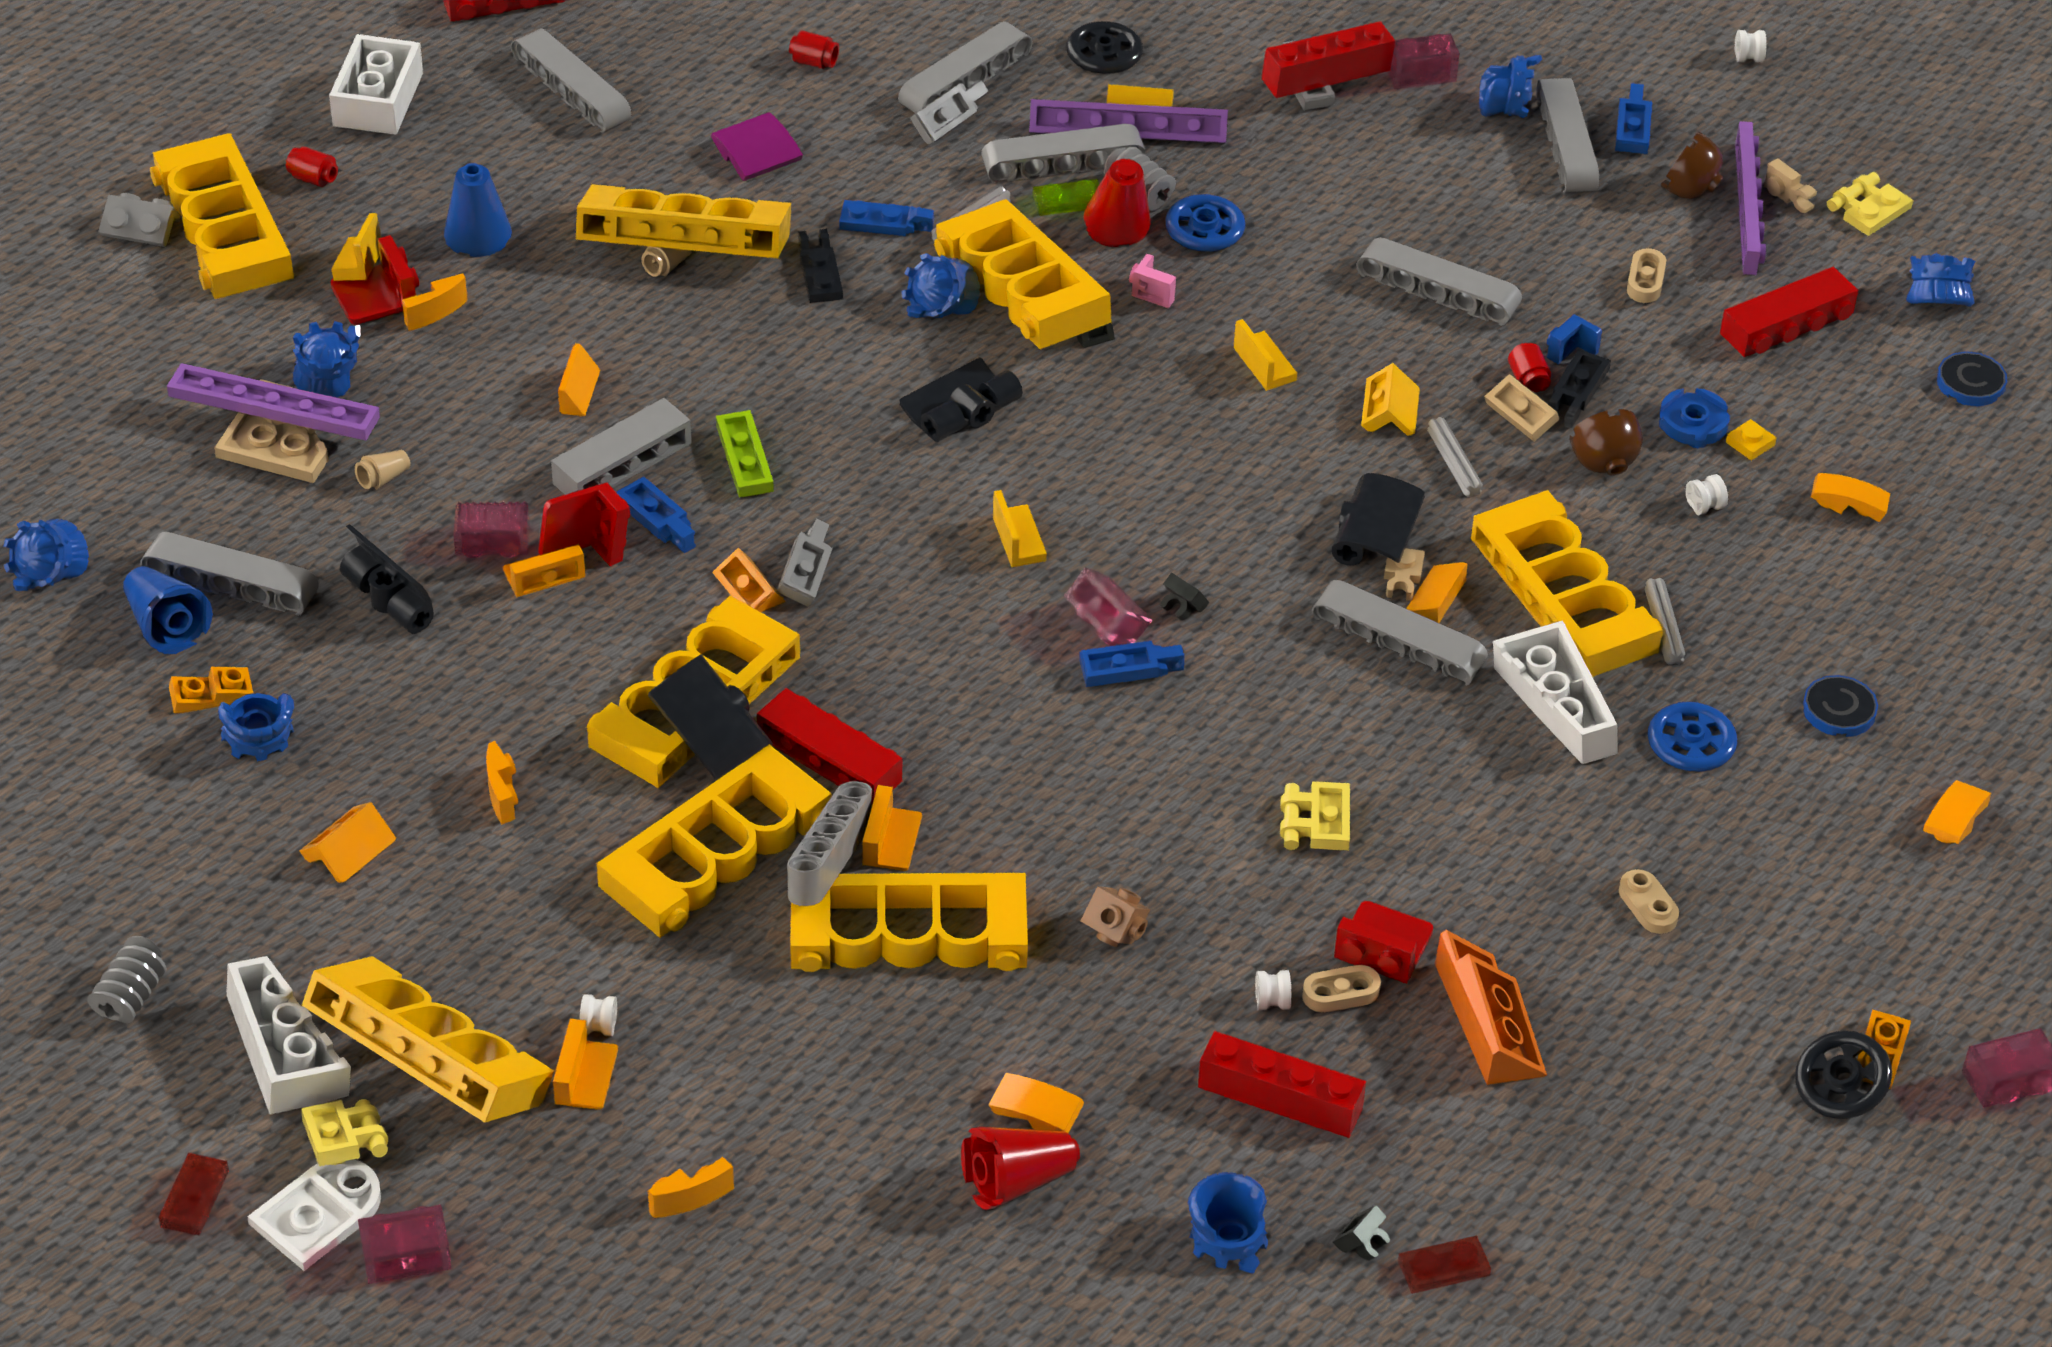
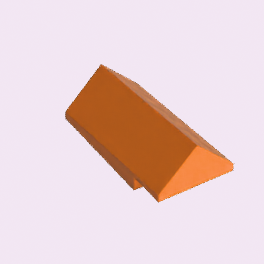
[1435,930,1547,1085]

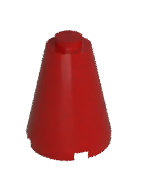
[1084,159,1150,247]
[961,1126,1080,1210]

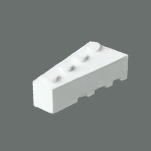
[1493,620,1618,764]
[227,956,351,1114]

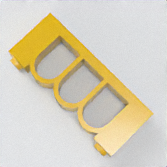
[150,133,294,299]
[576,184,791,259]
[934,199,1111,349]
[1471,490,1663,677]
[587,595,800,788]
[597,744,832,938]
[790,873,1028,972]
[302,956,554,1123]

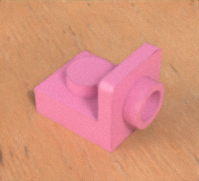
[1129,254,1176,309]

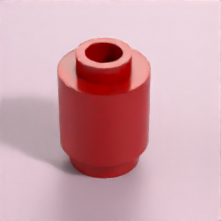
[789,30,839,69]
[286,146,338,188]
[1508,343,1551,393]

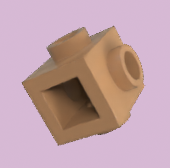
[1081,886,1151,947]

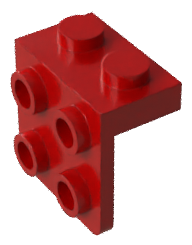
[330,235,420,325]
[538,482,630,566]
[1334,901,1433,984]

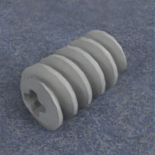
[1104,147,1176,211]
[86,936,167,1024]

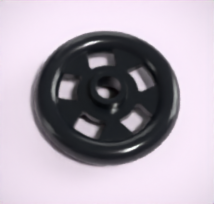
[1066,21,1143,74]
[1795,1031,1892,1119]

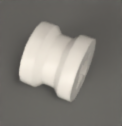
[1735,30,1766,62]
[1686,474,1728,515]
[1255,970,1291,1010]
[580,994,617,1036]

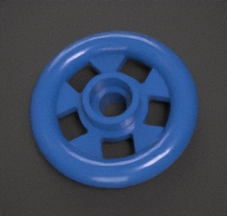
[1165,194,1245,252]
[1648,702,1737,772]

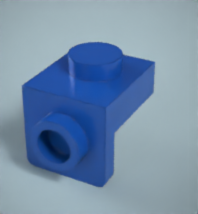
[1547,314,1602,364]

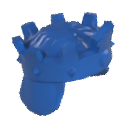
[1479,55,1542,118]
[901,253,980,318]
[1906,253,1975,307]
[293,321,360,398]
[3,519,89,591]
[218,693,294,761]
[1188,1172,1268,1274]

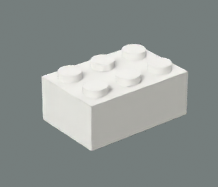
[329,34,423,135]

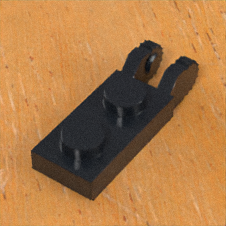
[798,229,843,303]
[1548,349,1611,428]

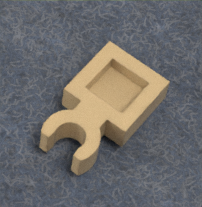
[1764,158,1817,213]
[1384,548,1425,601]

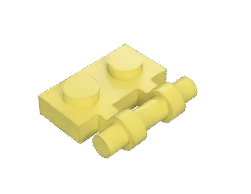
[1827,172,1913,236]
[1280,781,1350,851]
[301,1099,389,1166]

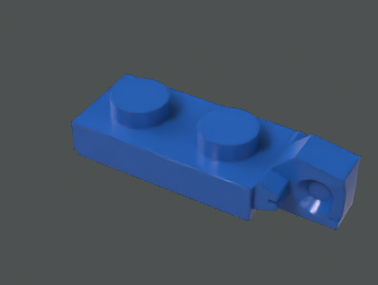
[1615,83,1652,154]
[839,200,934,236]
[616,477,696,553]
[1079,640,1185,687]

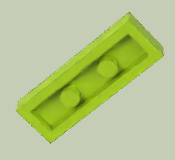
[716,410,774,498]

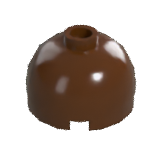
[1661,131,1724,199]
[1569,409,1643,476]

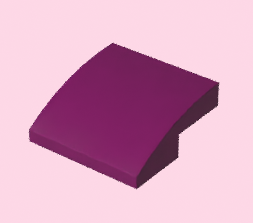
[711,112,803,181]

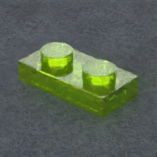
[1032,179,1099,216]

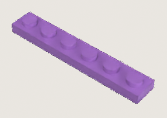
[1029,99,1228,143]
[1735,121,1766,275]
[167,363,380,441]

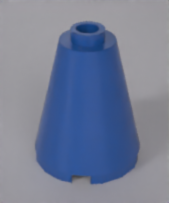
[444,163,512,257]
[123,566,213,654]

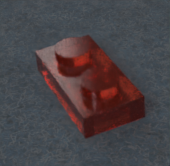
[158,1153,229,1236]
[1398,1236,1491,1294]

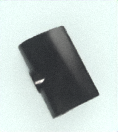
[900,357,1023,442]
[1331,473,1425,566]
[340,524,434,634]
[648,655,773,781]

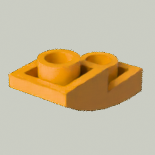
[402,273,468,331]
[1811,473,1891,522]
[169,667,254,713]
[486,741,518,825]
[1923,780,1991,844]
[1857,1009,1911,1089]
[988,1073,1084,1133]
[648,1157,734,1218]

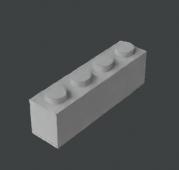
[551,398,691,495]

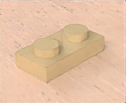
[1484,374,1559,442]

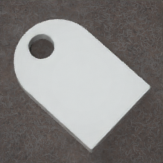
[247,1159,381,1271]

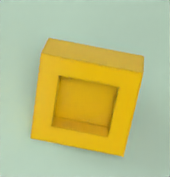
[1726,419,1777,461]

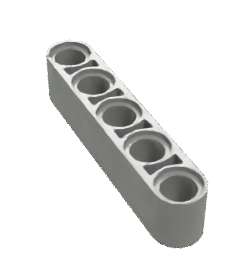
[898,21,1033,113]
[511,28,632,133]
[1536,78,1599,193]
[981,124,1146,183]
[1356,238,1522,326]
[140,532,319,616]
[1312,580,1488,686]
[787,781,872,906]

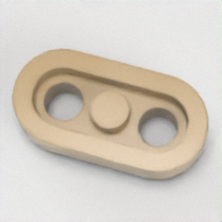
[1627,248,1666,303]
[1619,869,1679,934]
[1302,965,1381,1012]

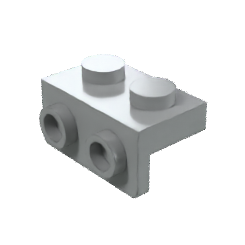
[98,193,181,247]

